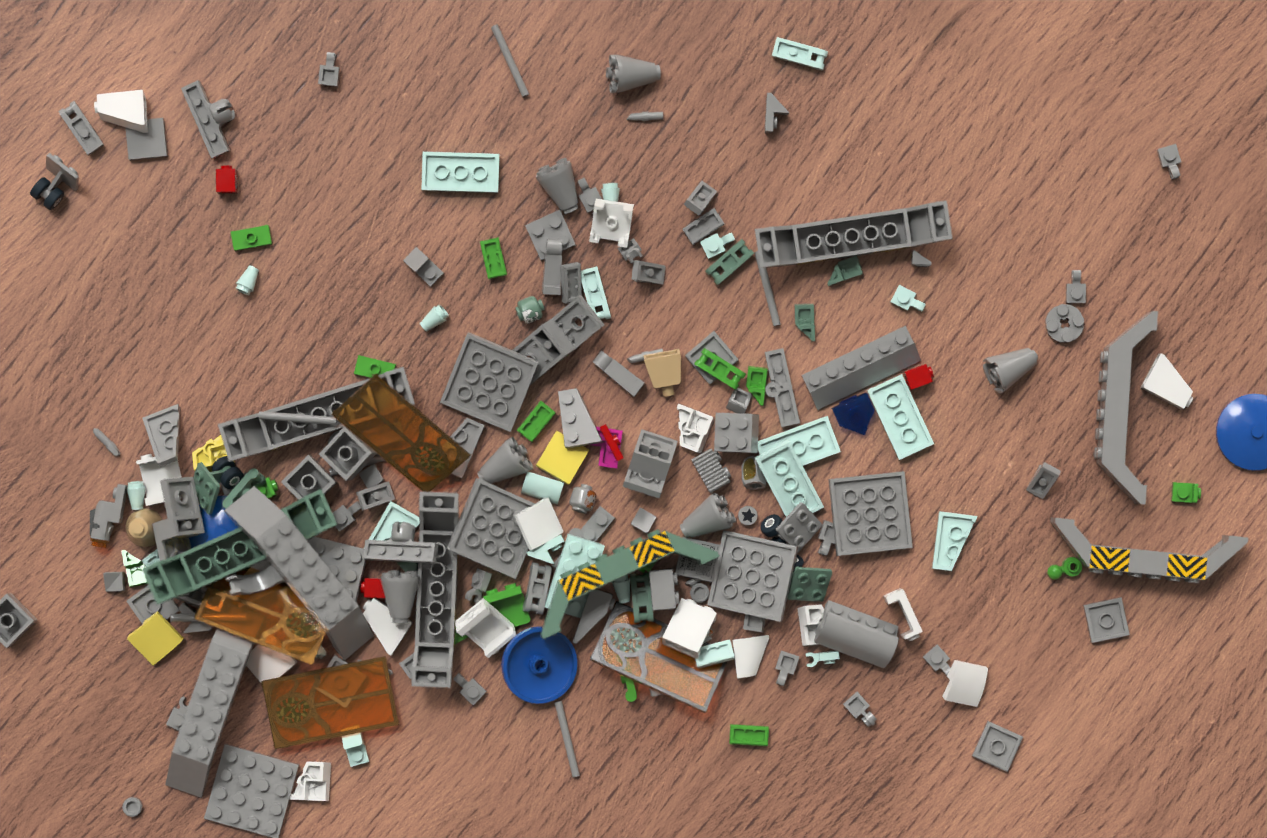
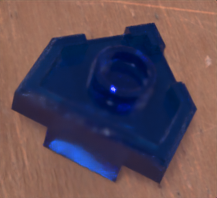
[831,392,875,435]

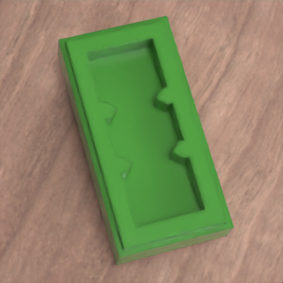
[231,225,272,251]
[480,238,507,279]
[354,355,396,378]
[517,401,556,442]
[729,724,769,746]

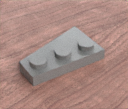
[558,388,603,449]
[142,404,180,467]
[432,418,485,478]

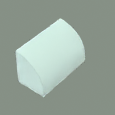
[521,472,564,505]

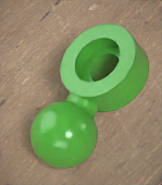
[1047,557,1082,580]

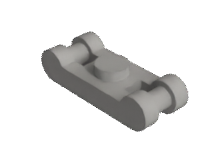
[523,562,551,615]

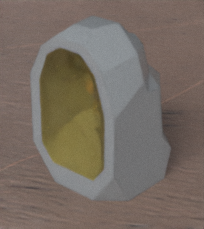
[741,455,766,490]

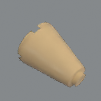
[126,508,163,547]

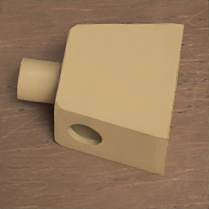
[643,349,681,396]

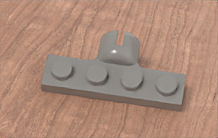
[181,80,235,158]
[363,522,438,564]

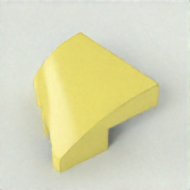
[192,435,235,472]

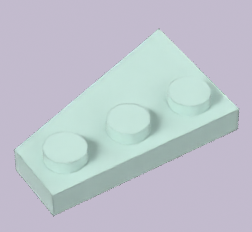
[369,501,419,541]
[932,511,978,571]

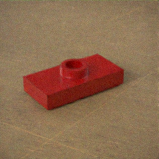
[600,424,624,461]

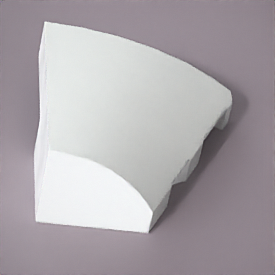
[677,404,715,453]
[798,605,824,646]
[732,635,769,678]

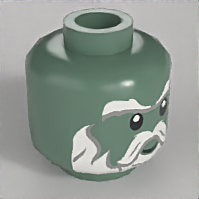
[515,296,545,324]

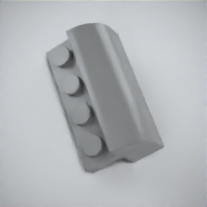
[814,600,899,668]

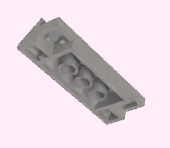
[801,326,921,410]

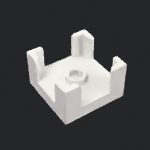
[589,199,634,248]

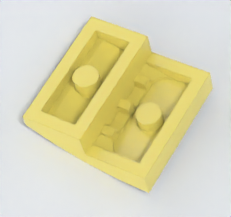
[536,430,589,485]
[127,611,184,665]

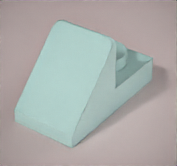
[527,535,564,564]
[341,724,370,767]

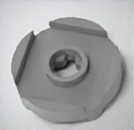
[1045,304,1084,342]

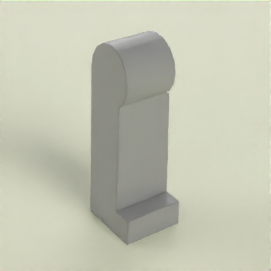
[542,239,562,295]
[593,351,645,397]

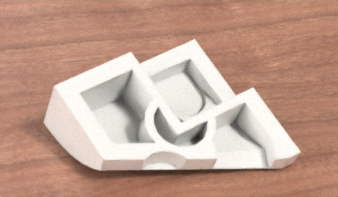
[289,762,331,801]

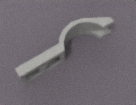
[225,564,285,596]

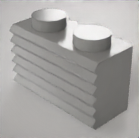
[691,449,732,493]

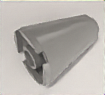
[983,348,1038,393]

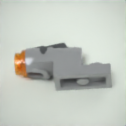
[90,484,128,548]

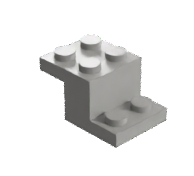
[623,429,678,498]

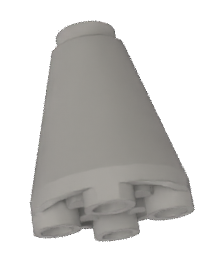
[606,54,661,93]
[536,158,578,214]
[477,437,533,484]
[680,493,736,538]
[381,570,419,623]

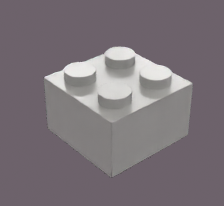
[714,413,759,453]
[319,426,378,481]
[281,455,337,500]
[649,568,679,610]
[0,593,38,648]

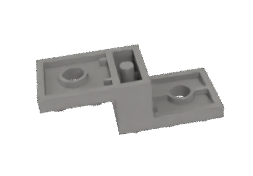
[513,295,604,385]
[152,477,205,561]

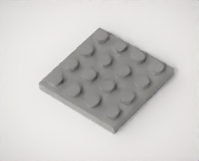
[440,332,539,432]
[828,471,913,556]
[447,478,535,579]
[707,530,798,622]
[277,537,367,609]
[204,744,299,838]

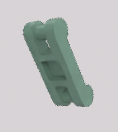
[705,239,754,286]
[222,468,266,509]
[630,572,654,623]

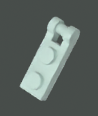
[772,37,828,70]
[581,266,611,320]

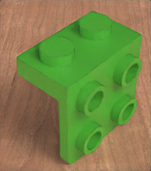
[483,583,530,627]

